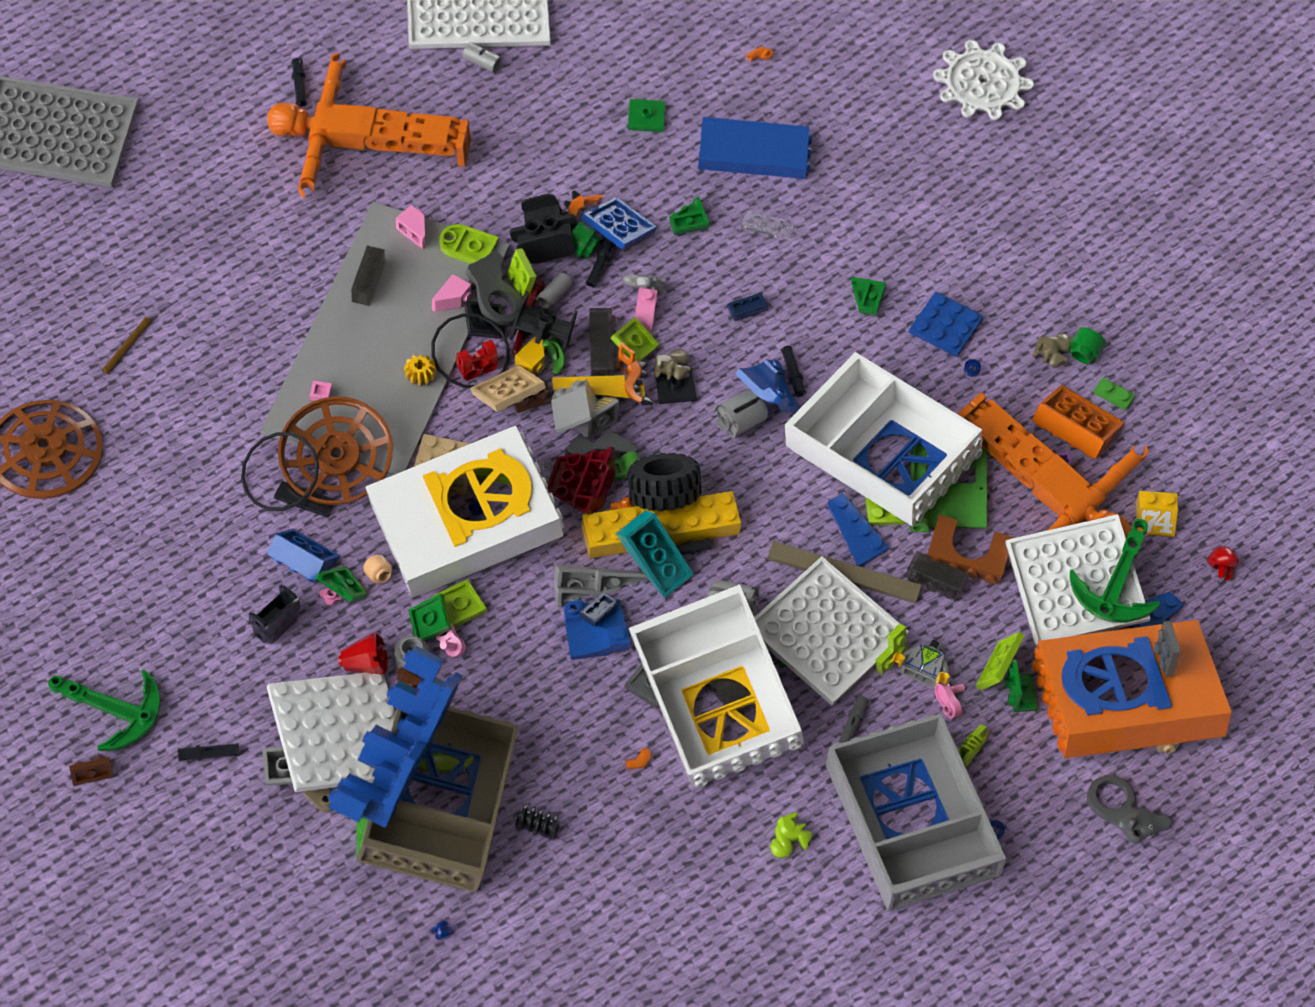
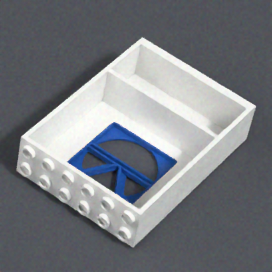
[785,352,983,526]

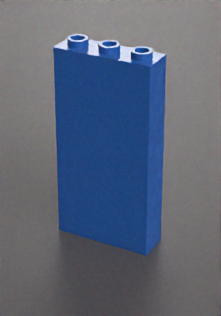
[698,117,812,179]

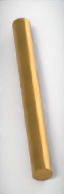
[102,317,151,375]

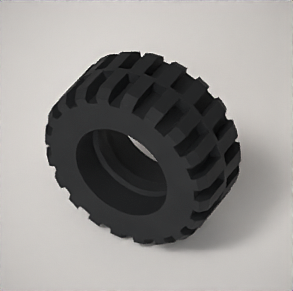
[627,453,702,511]

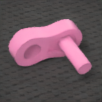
[436,624,466,657]
[935,683,965,719]

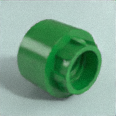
[572,221,600,258]
[1070,327,1106,364]

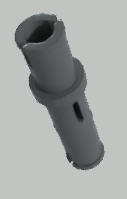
[839,696,869,743]

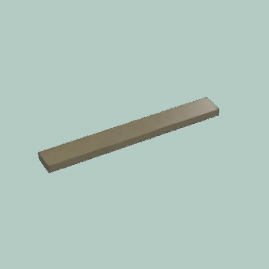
[767,541,921,604]

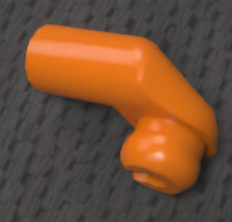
[746,47,774,61]
[610,497,633,510]
[626,748,652,769]

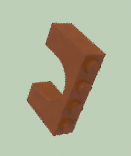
[925,514,1013,584]

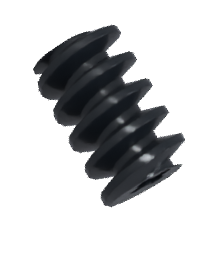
[515,803,560,841]

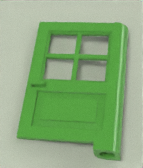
[909,438,987,533]

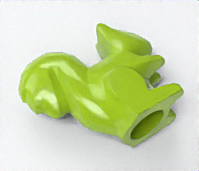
[770,812,813,858]

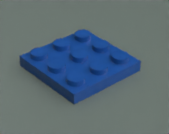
[582,197,657,249]
[909,291,984,357]

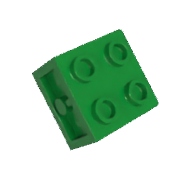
[1005,660,1037,712]

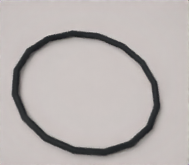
[431,313,510,388]
[241,432,319,511]

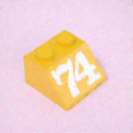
[1136,491,1178,537]

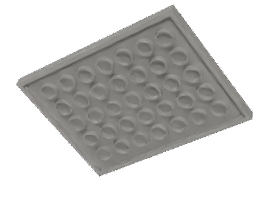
[0,76,138,187]

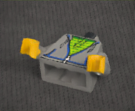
[891,640,950,688]

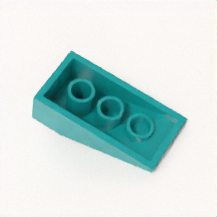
[616,510,694,598]

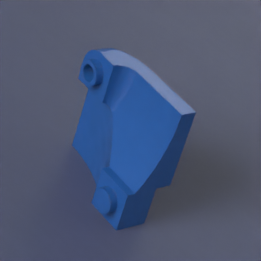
[735,359,801,413]
[564,599,630,660]

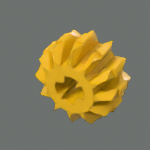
[404,353,436,386]

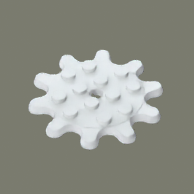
[933,40,1034,121]

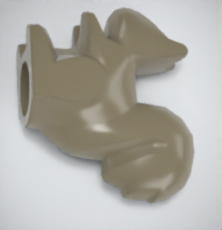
[1032,333,1072,367]
[654,349,691,380]

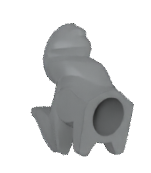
[622,274,666,295]

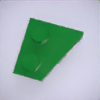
[669,196,709,235]
[851,277,886,315]
[315,566,368,602]

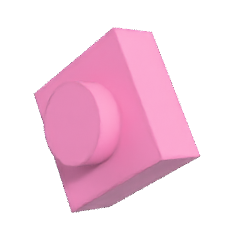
[309,381,332,401]

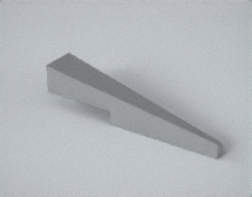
[553,564,651,607]

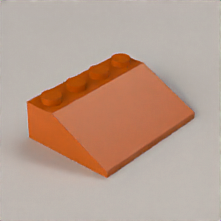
[1032,385,1125,459]

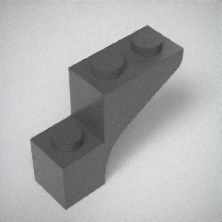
[565,429,639,460]

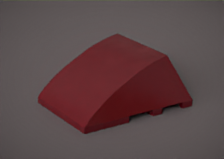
[547,447,616,515]

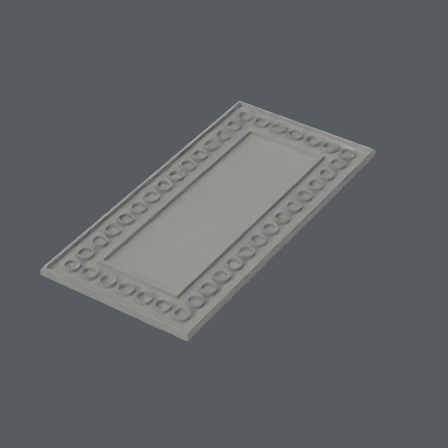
[260,202,509,476]

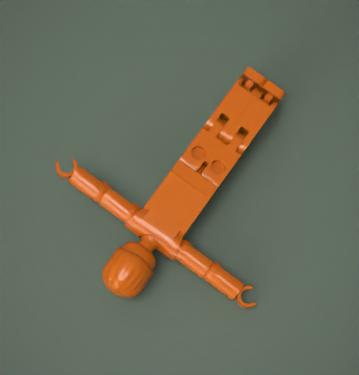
[267,52,471,198]
[958,392,1148,539]

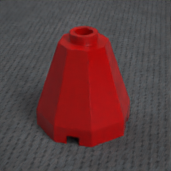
[338,632,388,675]

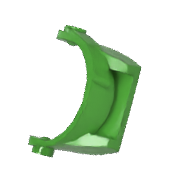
[542,337,566,374]

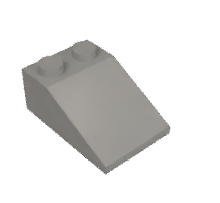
[551,380,597,434]

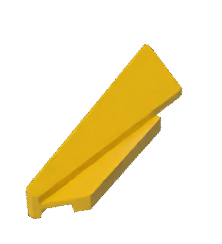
[552,375,645,398]

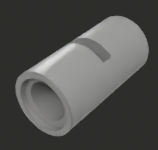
[462,42,502,73]
[536,273,573,308]

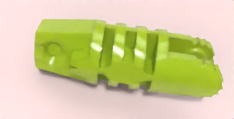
[958,724,989,768]

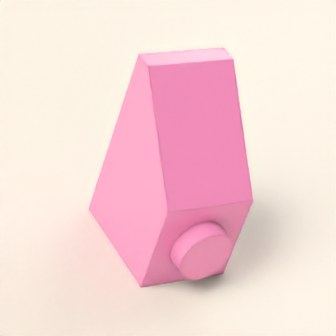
[396,205,425,249]
[432,274,472,312]
[635,288,657,332]

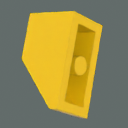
[515,337,545,375]

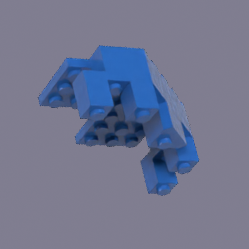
[328,645,463,827]

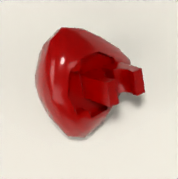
[1207,546,1239,581]

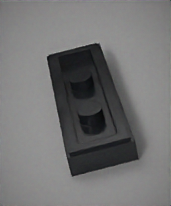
[274,481,335,518]

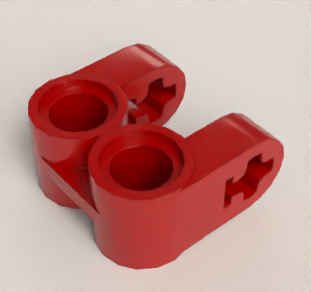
[456,340,498,381]

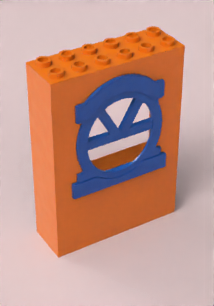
[1032,620,1232,759]

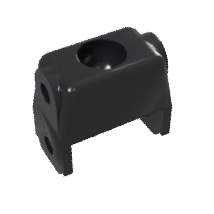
[248,584,300,644]

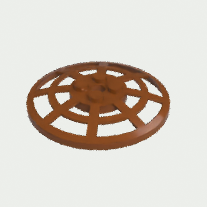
[278,396,393,505]
[0,400,103,499]

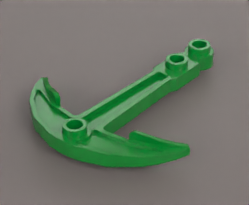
[1070,519,1160,623]
[48,670,161,751]

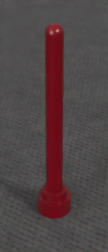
[512,278,545,355]

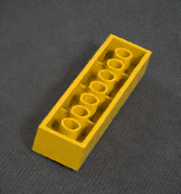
[581,491,741,558]

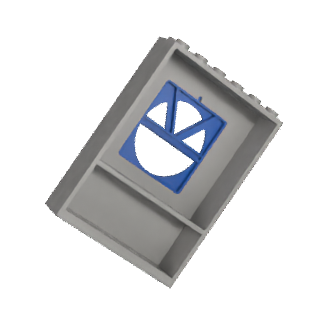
[826,714,1006,911]

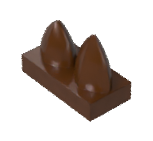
[513,383,552,413]
[69,754,113,786]

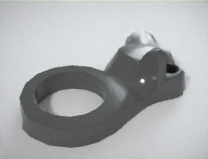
[466,251,522,326]
[1087,775,1172,844]

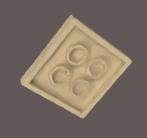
[470,365,546,412]
[414,434,470,495]

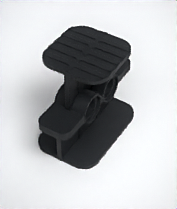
[510,193,578,264]
[510,292,578,353]

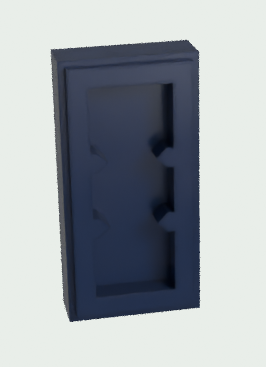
[727,293,769,321]
[579,592,619,627]

